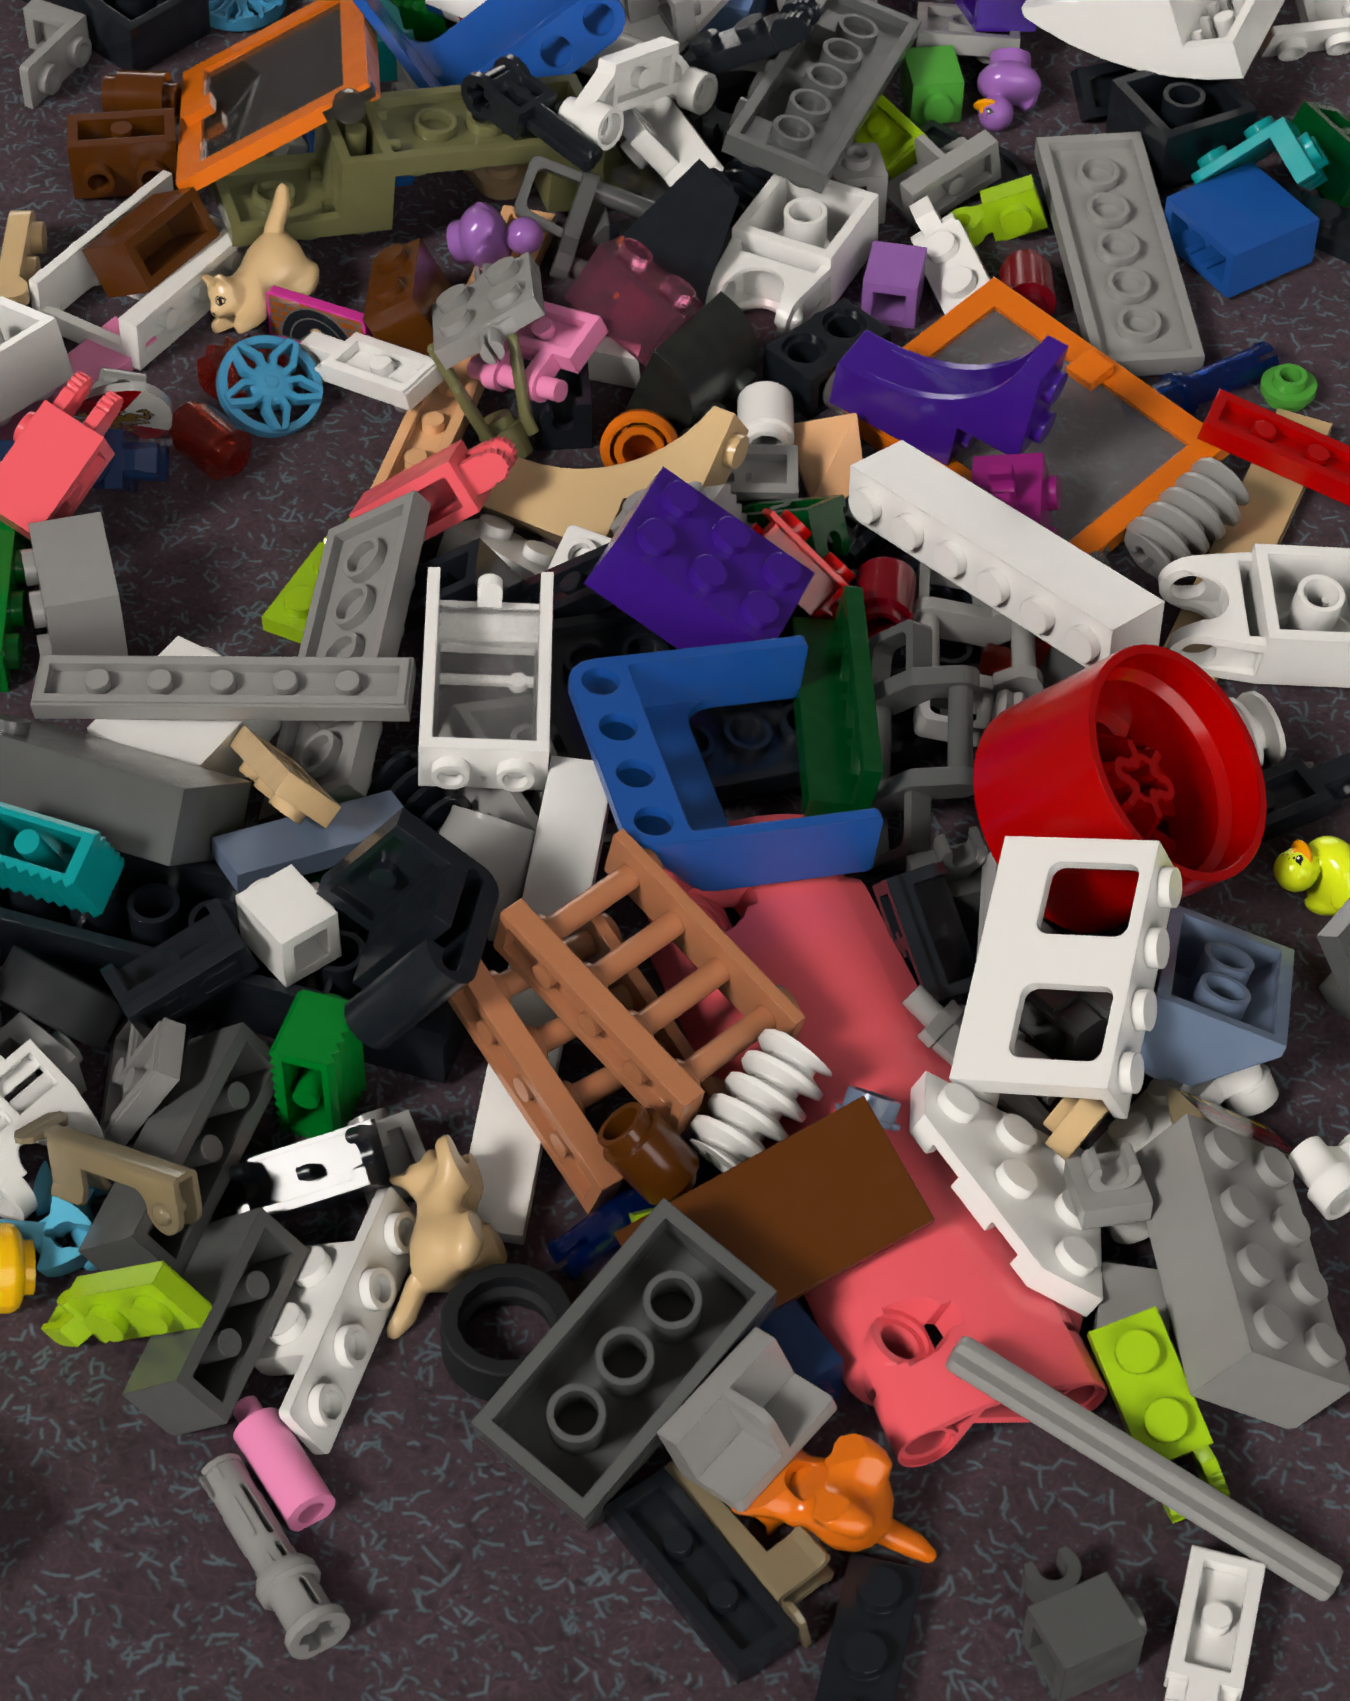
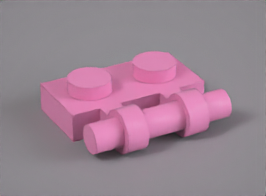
[467,301,608,403]

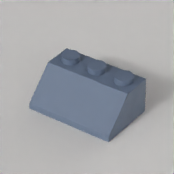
[1141,905,1295,1087]

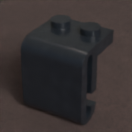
[316,808,499,1050]

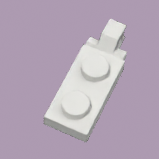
[909,195,991,314]
[300,331,444,411]
[1163,1545,1266,1701]

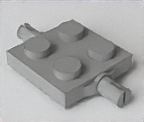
[432,251,545,370]

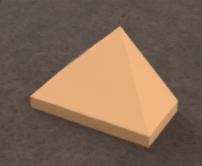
[793,413,863,499]

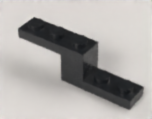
[404,538,615,660]

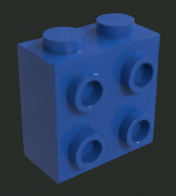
[1164,161,1320,299]

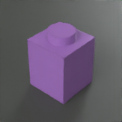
[861,240,927,329]

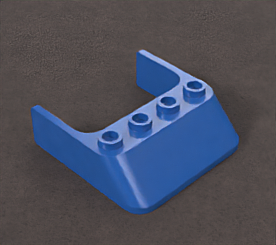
[353,0,626,89]
[568,636,883,891]

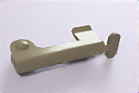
[14,1111,202,1235]
[663,1460,834,1648]

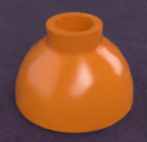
[600,409,679,467]

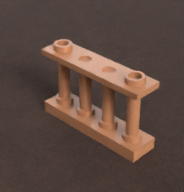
[493,828,806,1135]
[447,912,731,1215]

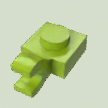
[948,175,1048,247]

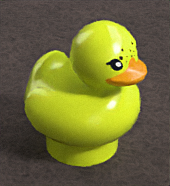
[1274,836,1350,916]

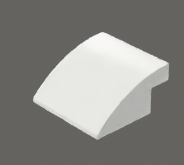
[1021,0,1285,80]

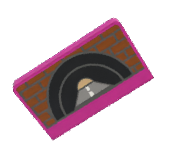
[266,286,375,349]

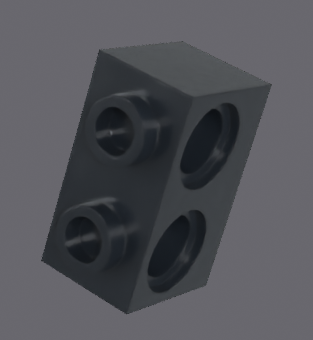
[763,298,892,420]

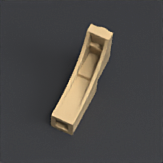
[482,406,749,544]

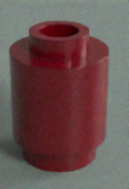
[998,249,1056,324]
[855,557,917,640]

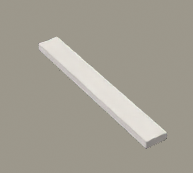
[469,755,610,1245]

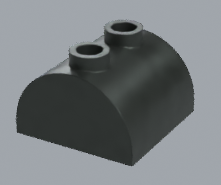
[624,291,759,434]

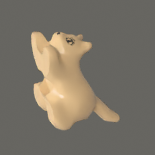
[201,183,319,334]
[387,1134,508,1339]

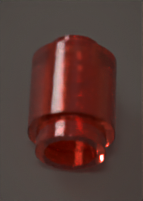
[168,401,251,481]

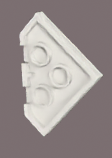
[909,1071,1103,1317]

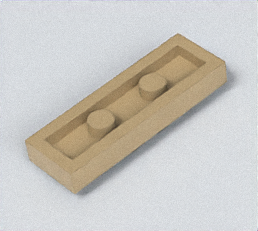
[229,725,341,828]

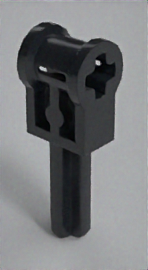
[461,54,603,172]

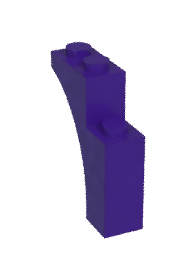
[829,330,1068,466]

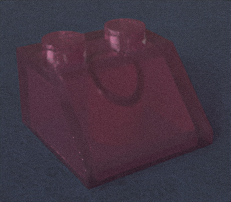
[564,235,705,367]

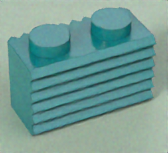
[0,802,124,917]

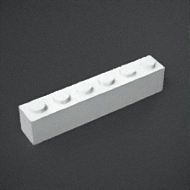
[847,440,1165,668]

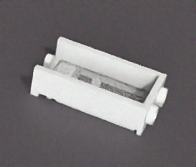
[418,567,554,792]

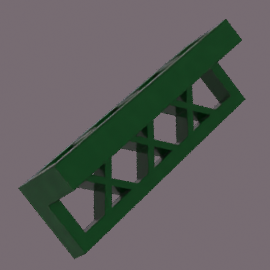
[787,586,883,817]

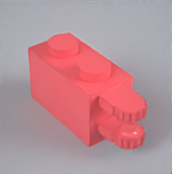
[0,371,124,540]
[349,435,518,541]

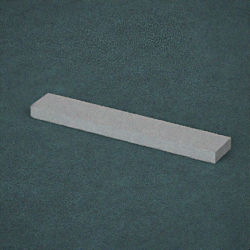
[30,655,416,722]

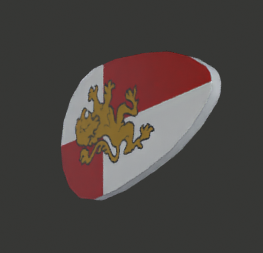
[73,367,173,439]

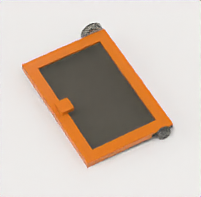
[175,0,381,191]

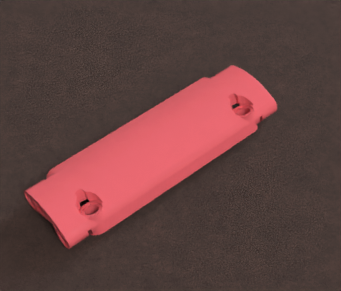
[646,814,1107,1468]

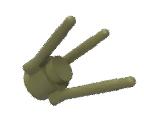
[427,333,539,459]

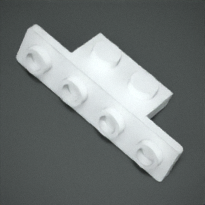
[1259,0,1350,61]
[618,96,724,187]
[254,1187,417,1455]

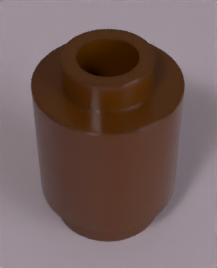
[101,70,181,114]
[598,1102,700,1205]

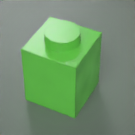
[899,45,965,125]

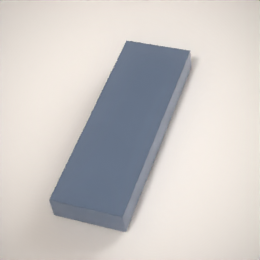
[211,790,404,893]

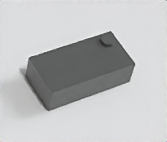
[0,714,252,866]
[471,1198,777,1531]

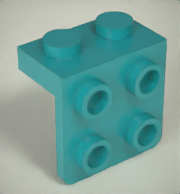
[1191,115,1329,191]

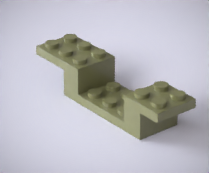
[210,74,652,247]

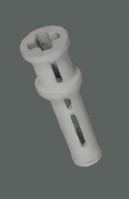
[199,1453,351,1660]

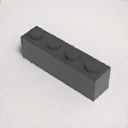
[78,1022,275,1277]

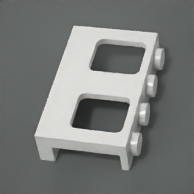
[29,170,250,371]
[949,836,1182,1119]

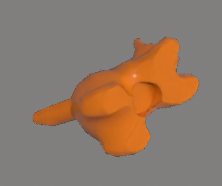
[731,1433,937,1563]

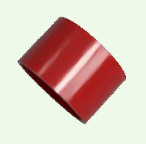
[973,644,1267,933]

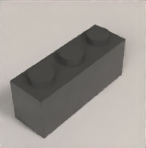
[122,1207,309,1436]

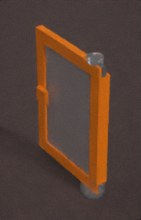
[823,277,1230,567]

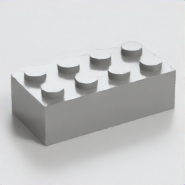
[1135,1113,1350,1429]

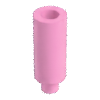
[232,1396,335,1532]

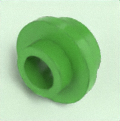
[1260,363,1317,412]

